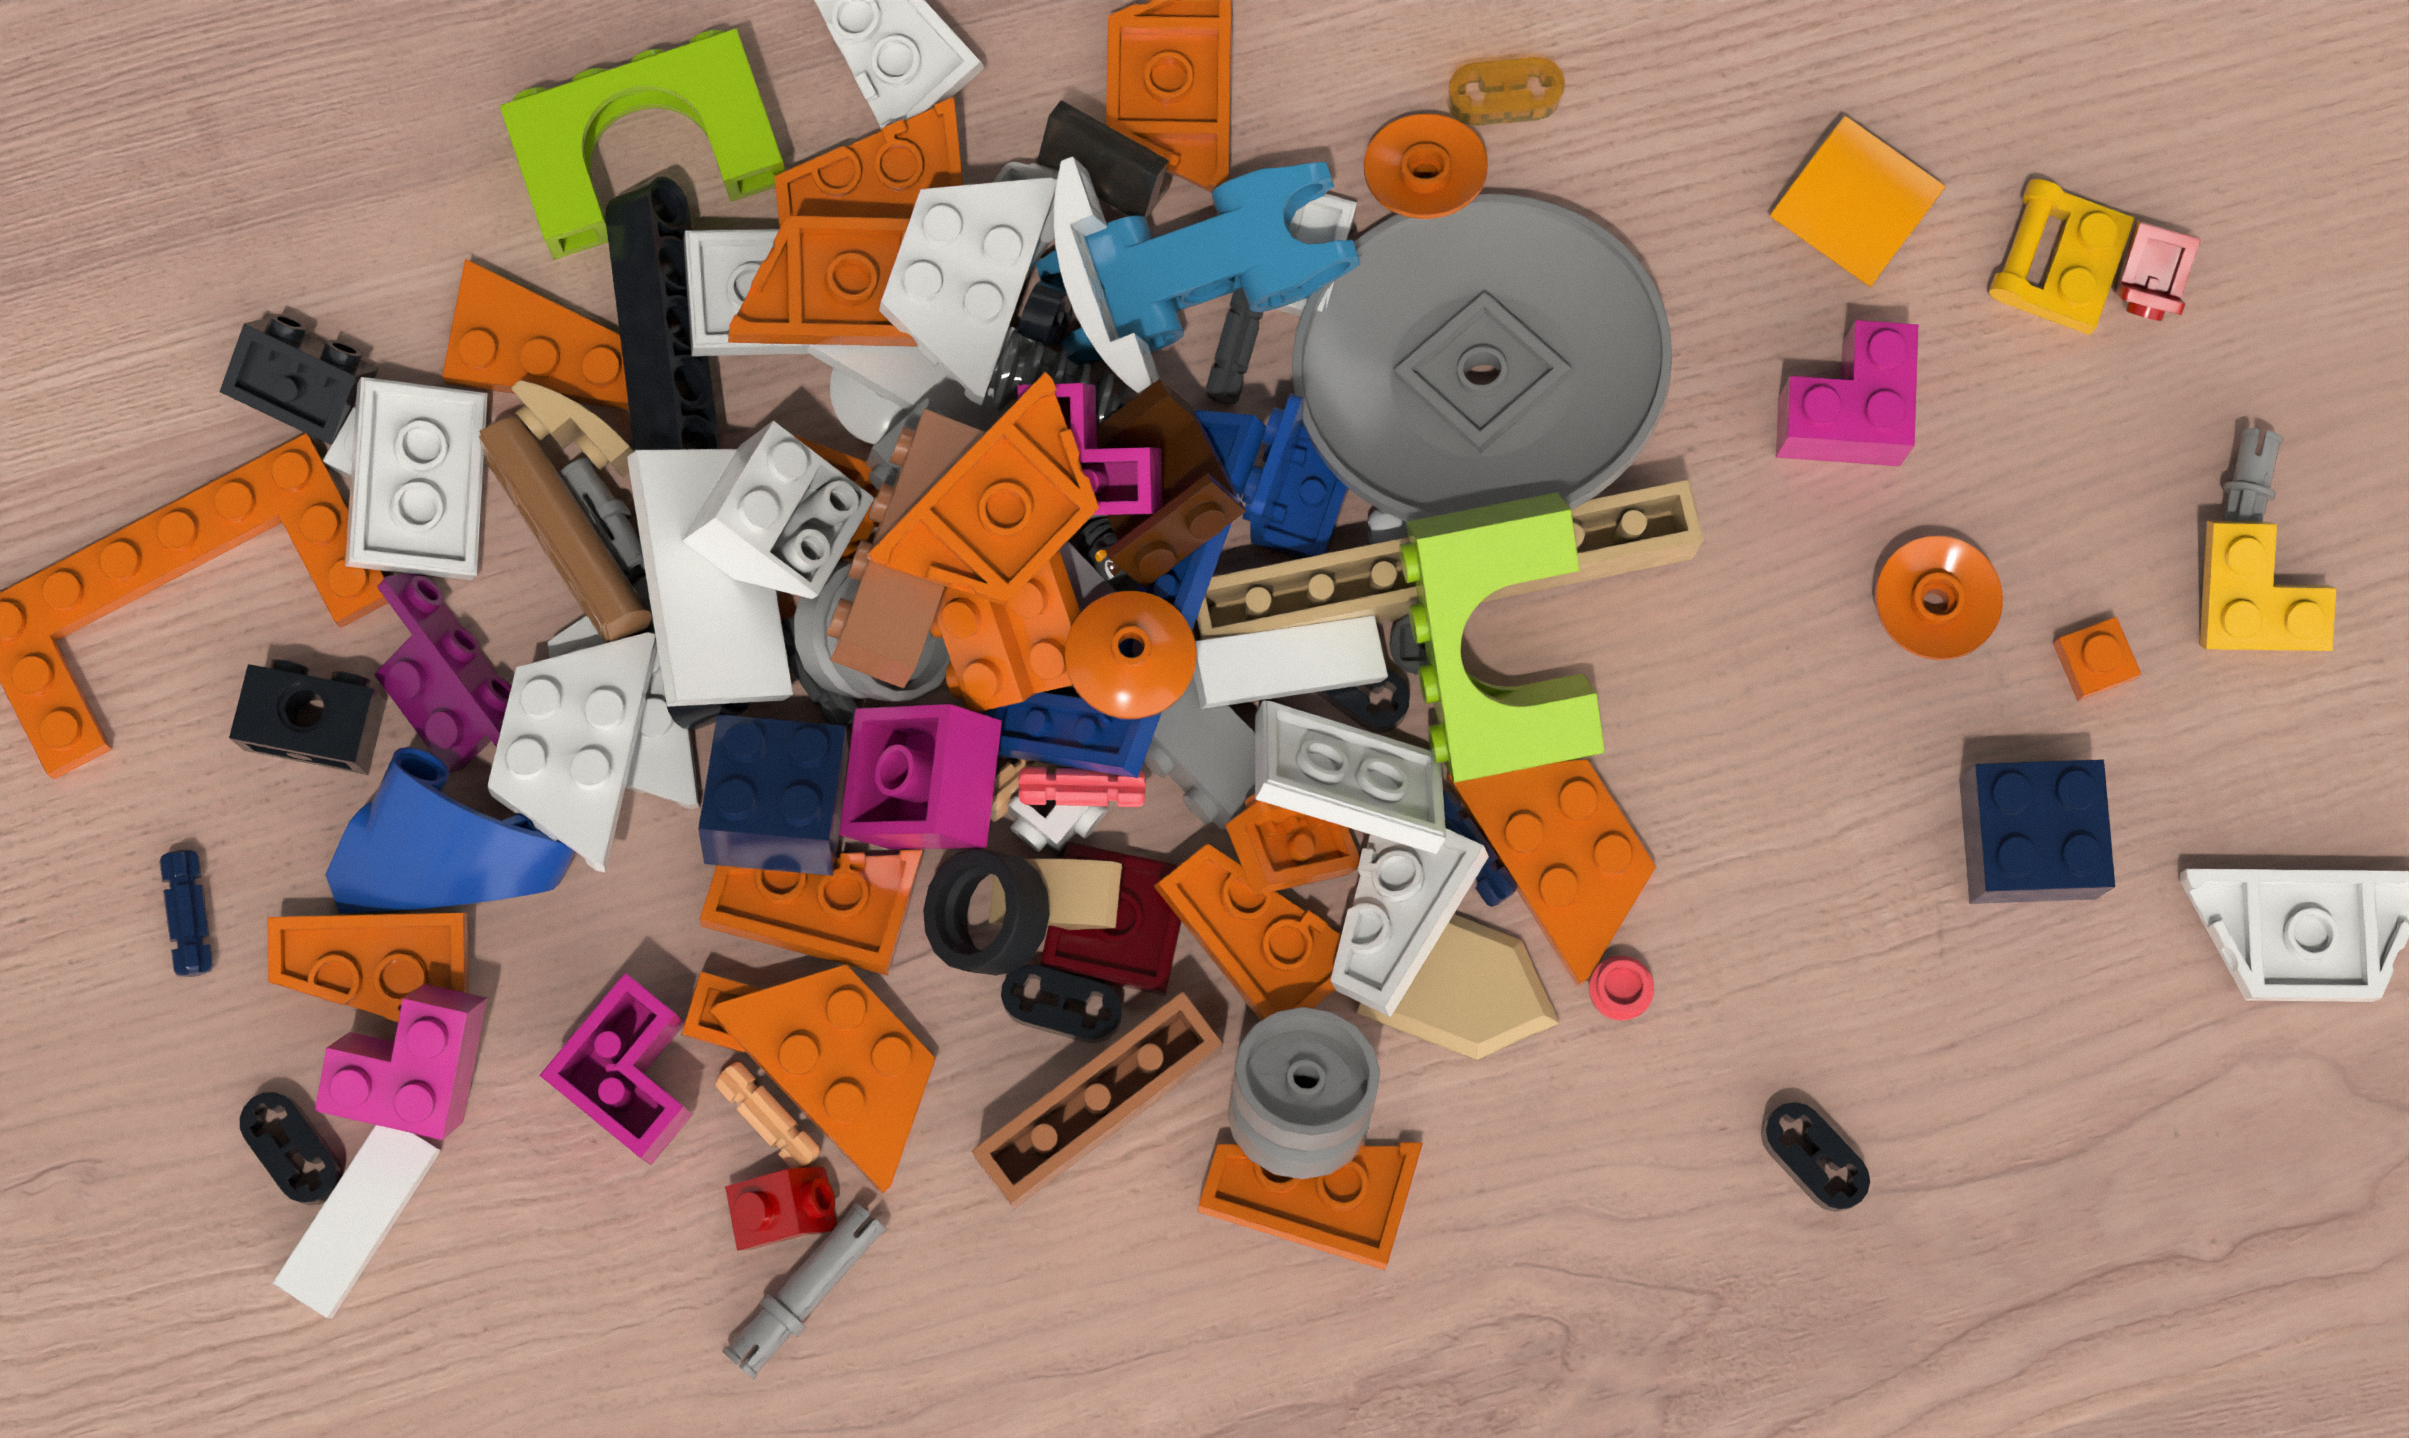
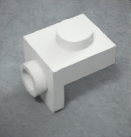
[1007,795,1108,856]

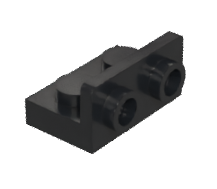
[219,314,378,445]

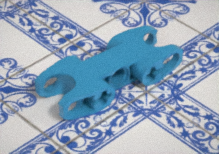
[1035,161,1361,365]

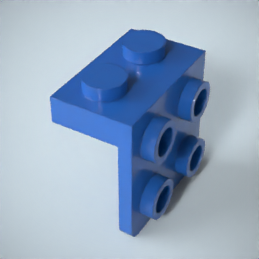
[1242,394,1349,559]

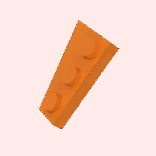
[267,913,469,1022]

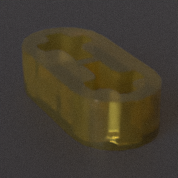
[1447,57,1565,126]

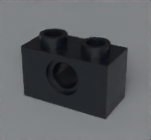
[229,659,386,775]

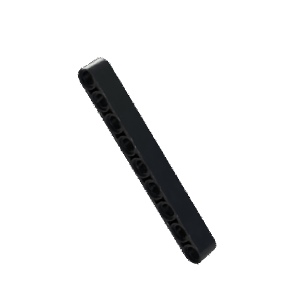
[605,177,750,731]

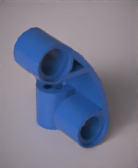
[325,747,575,913]

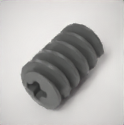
[987,330,1128,426]

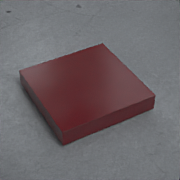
[1040,842,1182,996]

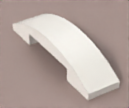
[1054,156,1159,394]

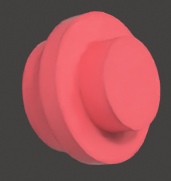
[1589,956,1654,1021]

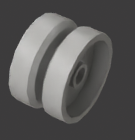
[794,558,951,701]
[1227,1007,1380,1179]

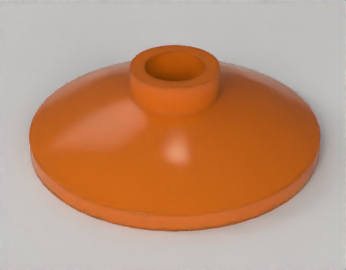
[1364,114,1488,219]
[1875,536,2003,660]
[1065,591,1197,719]

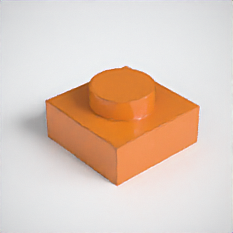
[2053,617,2142,701]
[681,972,763,1053]

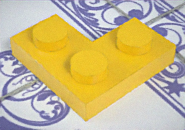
[2200,521,2337,651]

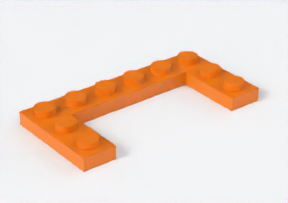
[0,433,388,780]

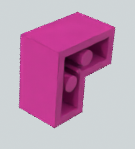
[1776,320,1919,466]
[1018,383,1163,515]
[539,973,693,1165]
[315,984,487,1140]

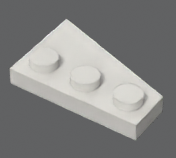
[1330,828,1489,1017]

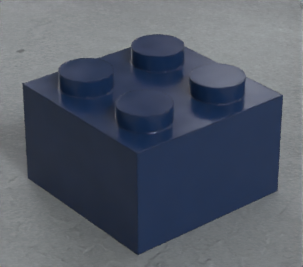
[698,714,849,876]
[1959,759,2115,904]

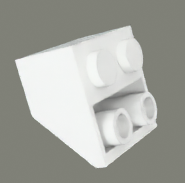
[682,421,875,599]

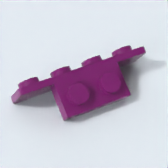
[374,573,512,773]

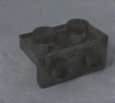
[1037,100,1172,218]

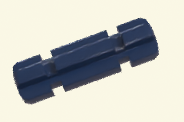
[1443,789,1517,907]
[159,850,213,977]

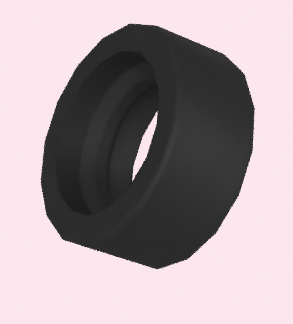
[923,848,1050,976]

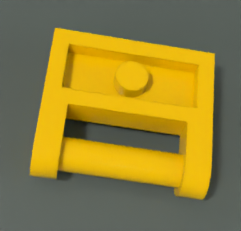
[1989,179,2135,335]

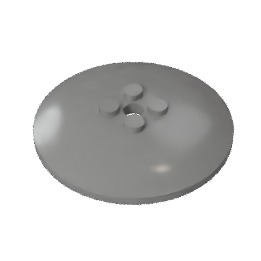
[1292,194,1672,521]

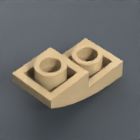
[511,380,634,477]
[988,859,1122,930]

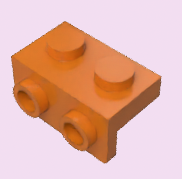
[1225,794,1360,895]

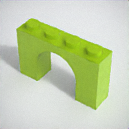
[499,28,786,260]
[1399,492,1605,783]

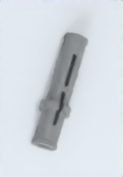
[722,1202,887,1380]

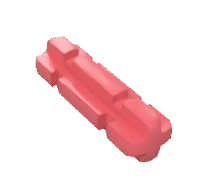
[1018,767,1146,807]

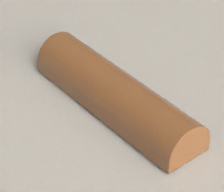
[478,417,652,644]

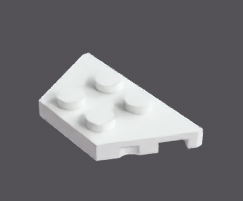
[879,177,1057,405]
[548,576,700,809]
[487,632,657,872]
[2180,869,2409,1002]

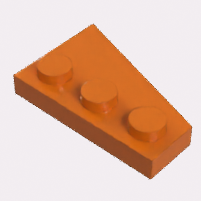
[774,96,963,228]
[442,259,629,410]
[1154,843,1341,1021]
[699,849,923,976]
[1197,1142,1423,1270]

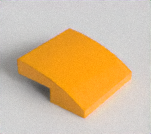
[1770,116,1946,288]

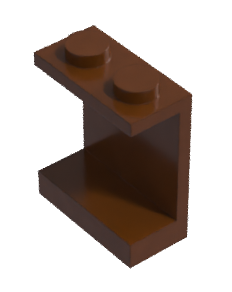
[1097,378,1246,588]

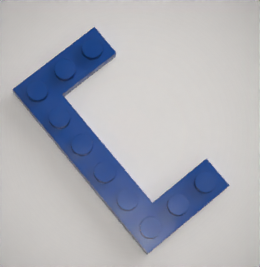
[985,404,1266,778]

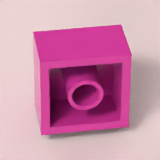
[839,704,1002,850]

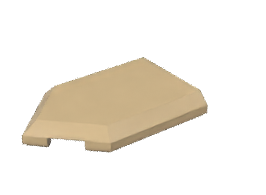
[1356,914,1560,1061]

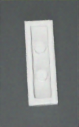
[1194,615,1388,709]
[272,1125,441,1319]

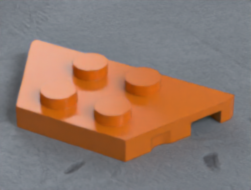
[1106,0,1231,193]
[728,215,918,347]
[867,372,1099,605]
[1446,759,1656,987]
[708,964,936,1193]

